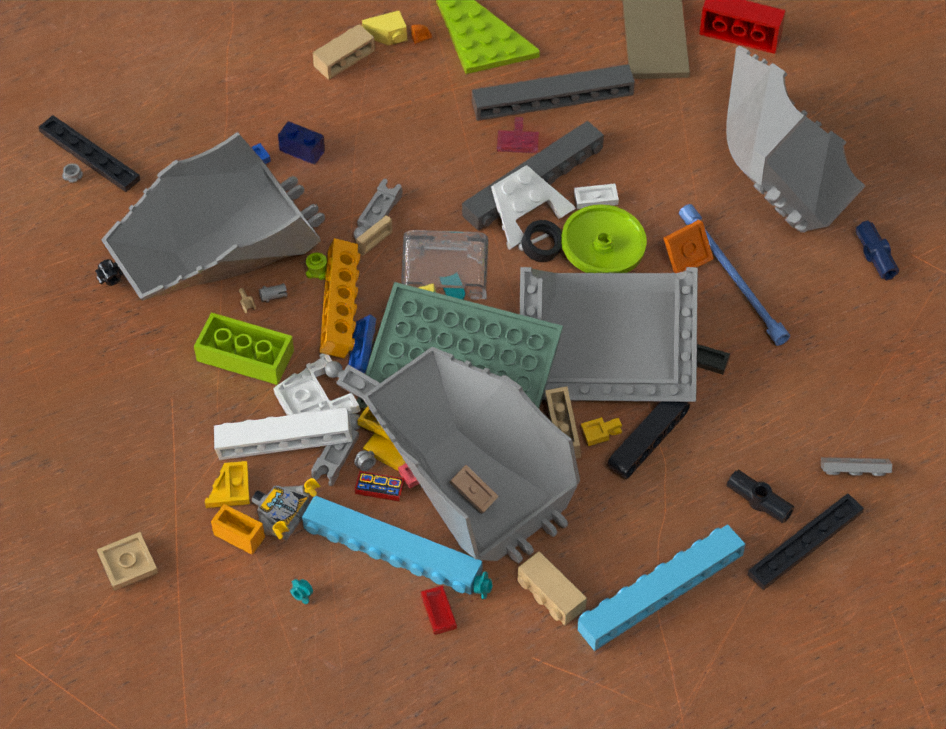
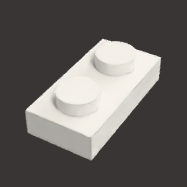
[574,184,619,209]

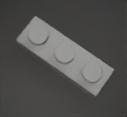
[820,457,892,476]

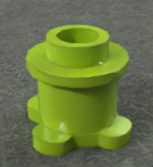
[306,252,327,280]

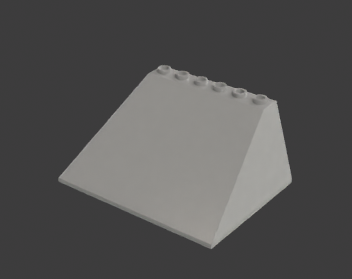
[520,267,698,402]

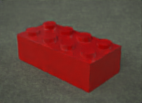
[699,0,786,54]

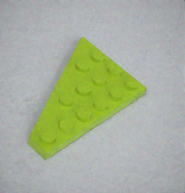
[436,0,540,74]

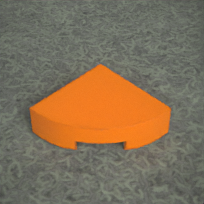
[411,24,432,44]

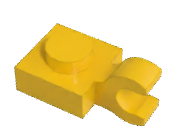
[581,417,622,446]

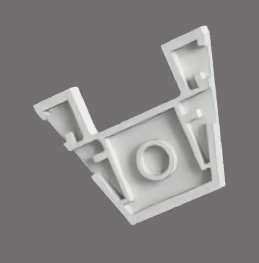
[491,165,576,250]
[273,353,360,416]

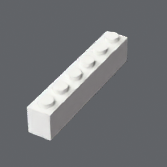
[214,407,352,460]

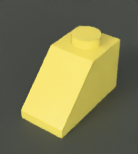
[362,11,407,45]

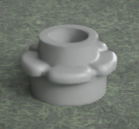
[62,163,83,183]
[354,450,376,471]

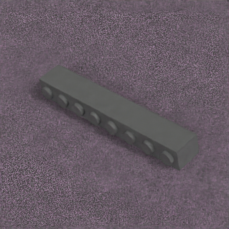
[472,64,635,121]
[462,120,604,231]

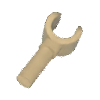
[239,288,256,313]

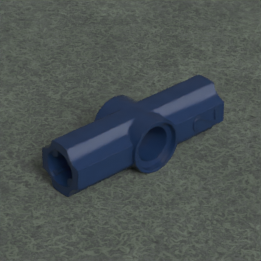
[855,220,899,281]

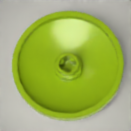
[562,204,647,273]

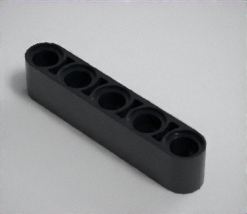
[607,401,690,479]

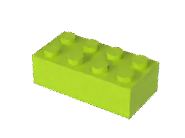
[194,312,294,385]

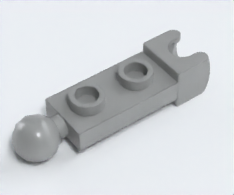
[353,179,403,240]
[325,361,380,400]
[311,413,360,486]

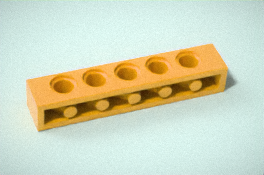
[320,238,360,359]

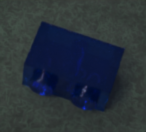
[278,121,325,165]

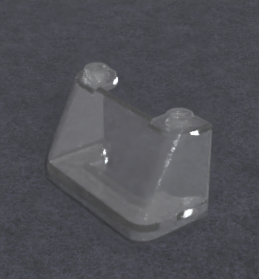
[401,230,489,300]

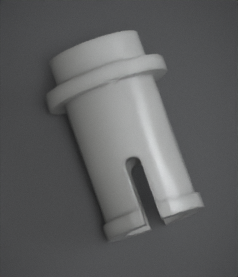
[259,283,287,303]

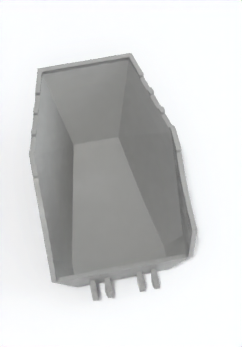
[726,46,865,233]
[101,132,325,301]
[362,347,580,564]

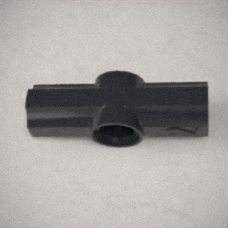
[727,469,795,524]

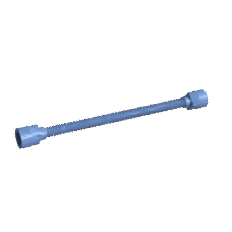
[679,204,790,346]

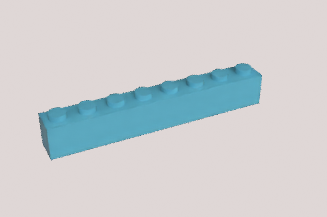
[302,496,482,595]
[578,524,745,651]

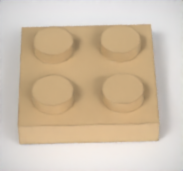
[97,532,158,591]

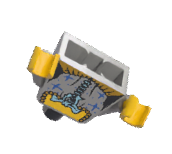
[252,478,320,541]

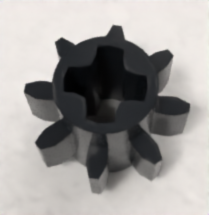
[95,259,123,286]

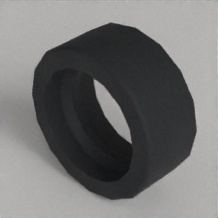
[522,220,562,262]

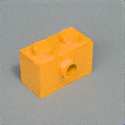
[211,504,265,555]

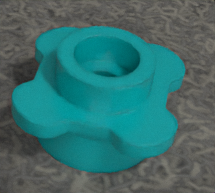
[473,571,493,599]
[290,579,313,604]

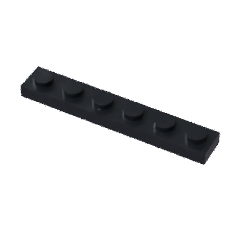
[38,115,141,192]
[747,493,864,590]

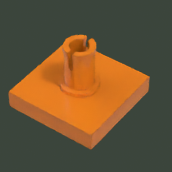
[663,220,714,273]

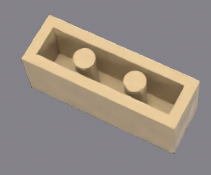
[313,24,375,80]
[545,386,581,458]
[518,551,587,625]

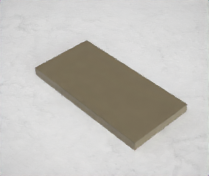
[622,0,690,79]

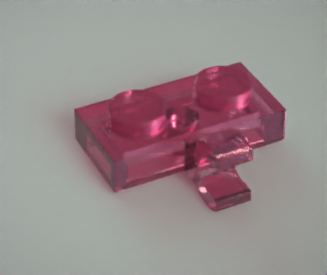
[497,117,539,153]

